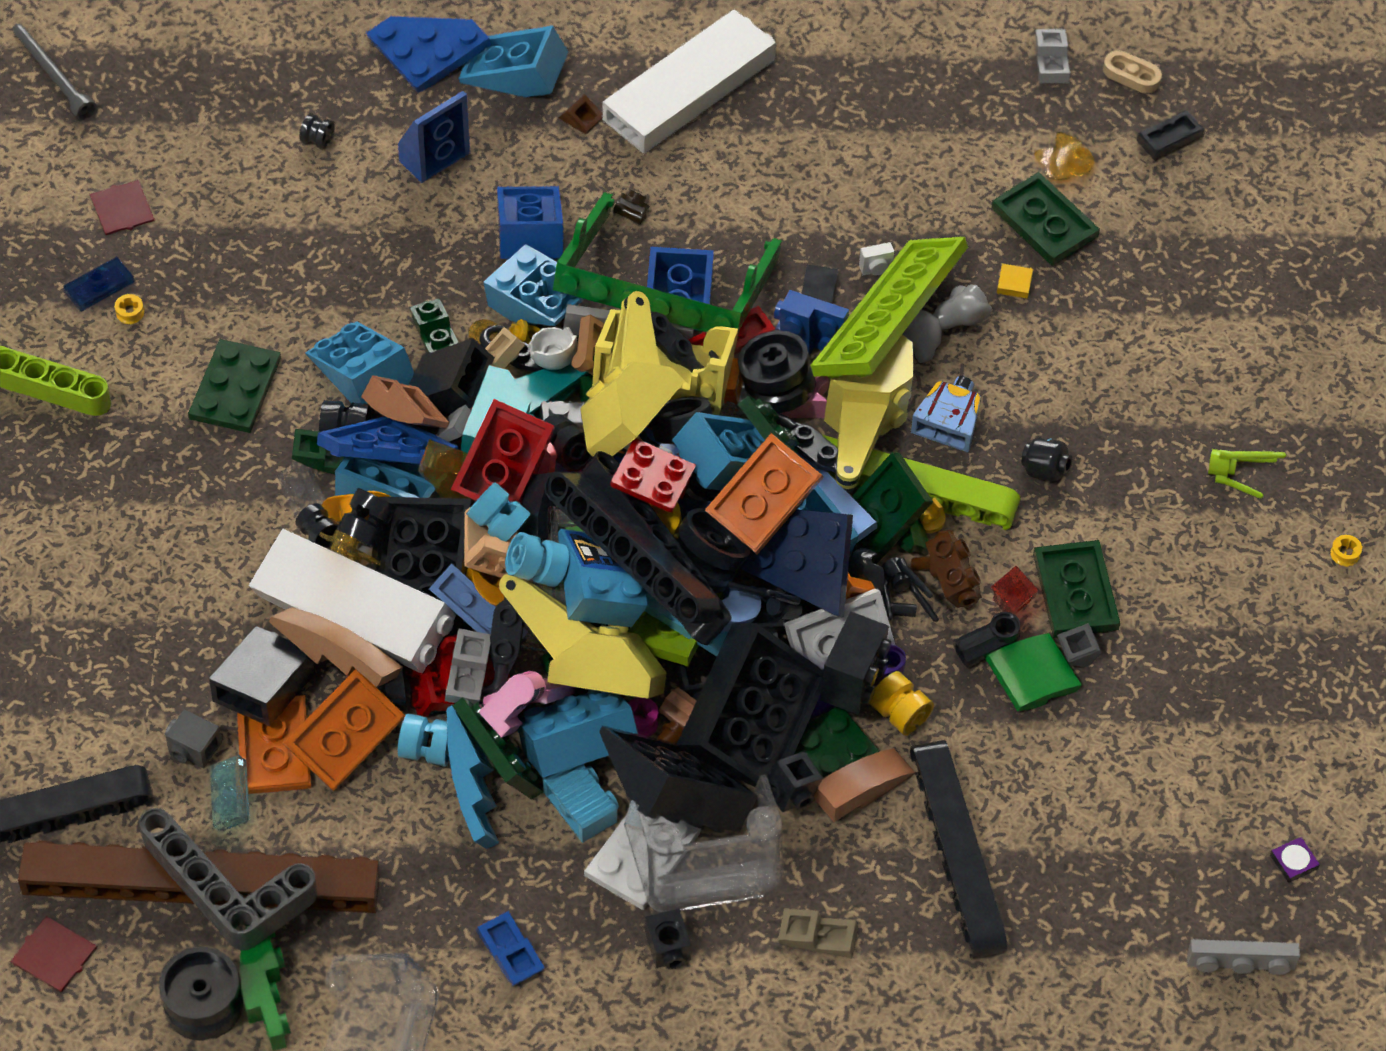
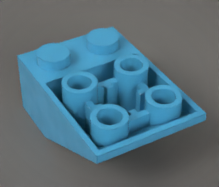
[483,244,584,326]
[305,321,414,404]

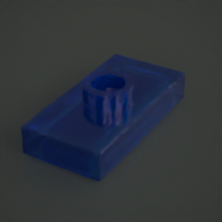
[63,257,135,312]

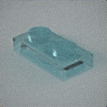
[210,755,250,830]

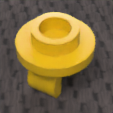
[509,319,540,344]
[919,498,946,533]

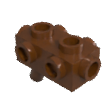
[911,530,982,608]

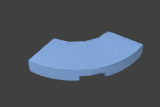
[721,586,761,632]

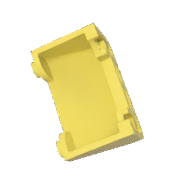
[592,309,738,415]

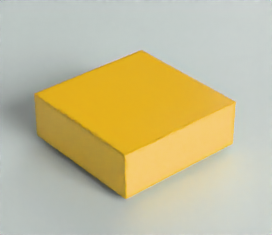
[997,264,1033,299]

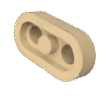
[1103,51,1162,93]

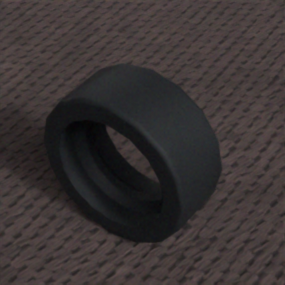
[650,396,713,444]

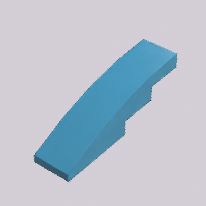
[447,705,499,849]

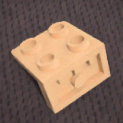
[464,507,517,578]

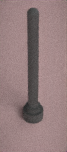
[12,23,98,121]

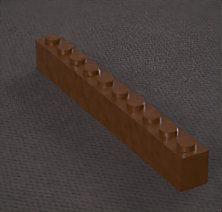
[18,840,380,913]

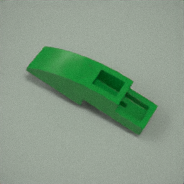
[240,925,291,1051]

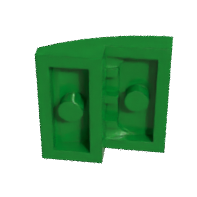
[986,633,1082,711]

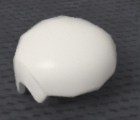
[529,327,578,370]

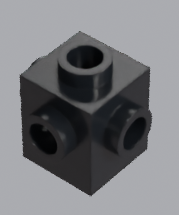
[764,751,823,813]

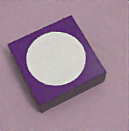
[1270,837,1320,883]

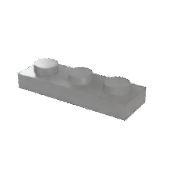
[1187,939,1300,975]

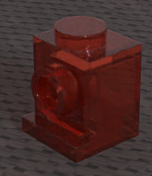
[991,566,1038,615]

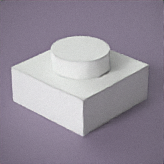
[859,242,894,275]

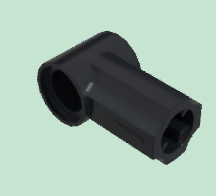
[953,612,1020,668]

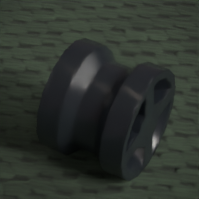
[299,113,335,150]

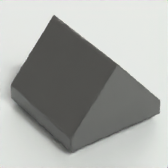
[1057,623,1101,667]

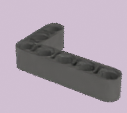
[139,808,318,950]

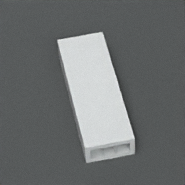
[603,9,776,154]
[248,529,456,673]

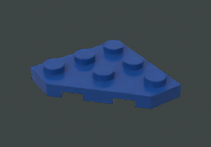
[366,16,491,93]
[317,416,458,466]

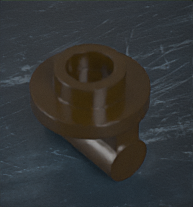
[613,189,650,225]

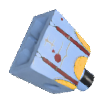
[911,376,981,452]

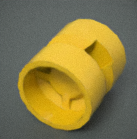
[870,671,934,736]

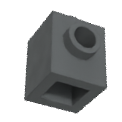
[165,709,222,768]

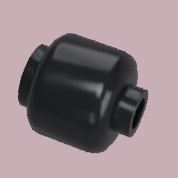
[1021,436,1072,482]

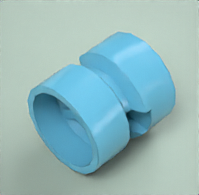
[466,482,531,542]
[505,532,569,587]
[397,713,450,767]

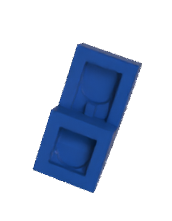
[476,911,545,986]

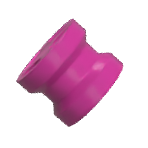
[628,697,658,737]

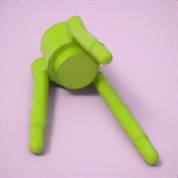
[1208,449,1286,498]

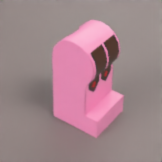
[479,671,545,737]

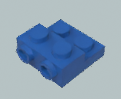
[774,290,849,356]

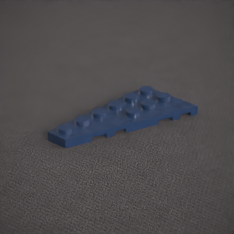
[678,498,853,617]

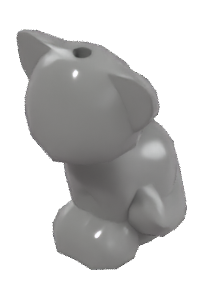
[903,284,992,363]

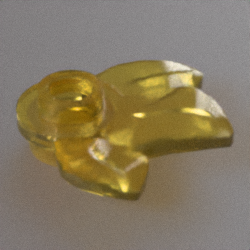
[1034,132,1094,181]
[319,529,381,565]

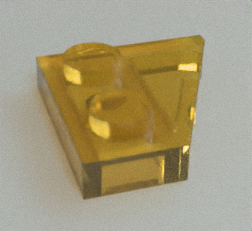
[418,439,468,499]

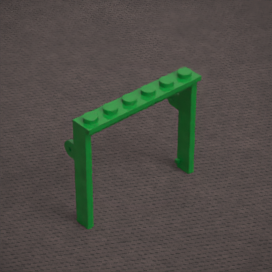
[553,192,782,338]

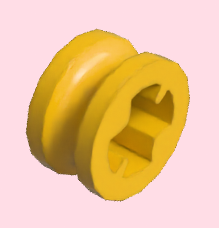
[114,294,144,324]
[1330,535,1362,567]

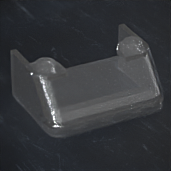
[624,775,784,912]

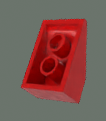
[451,399,555,504]

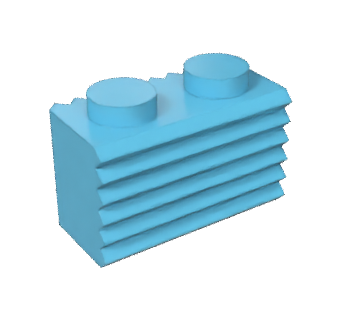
[543,764,619,843]

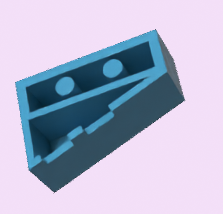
[335,457,454,498]

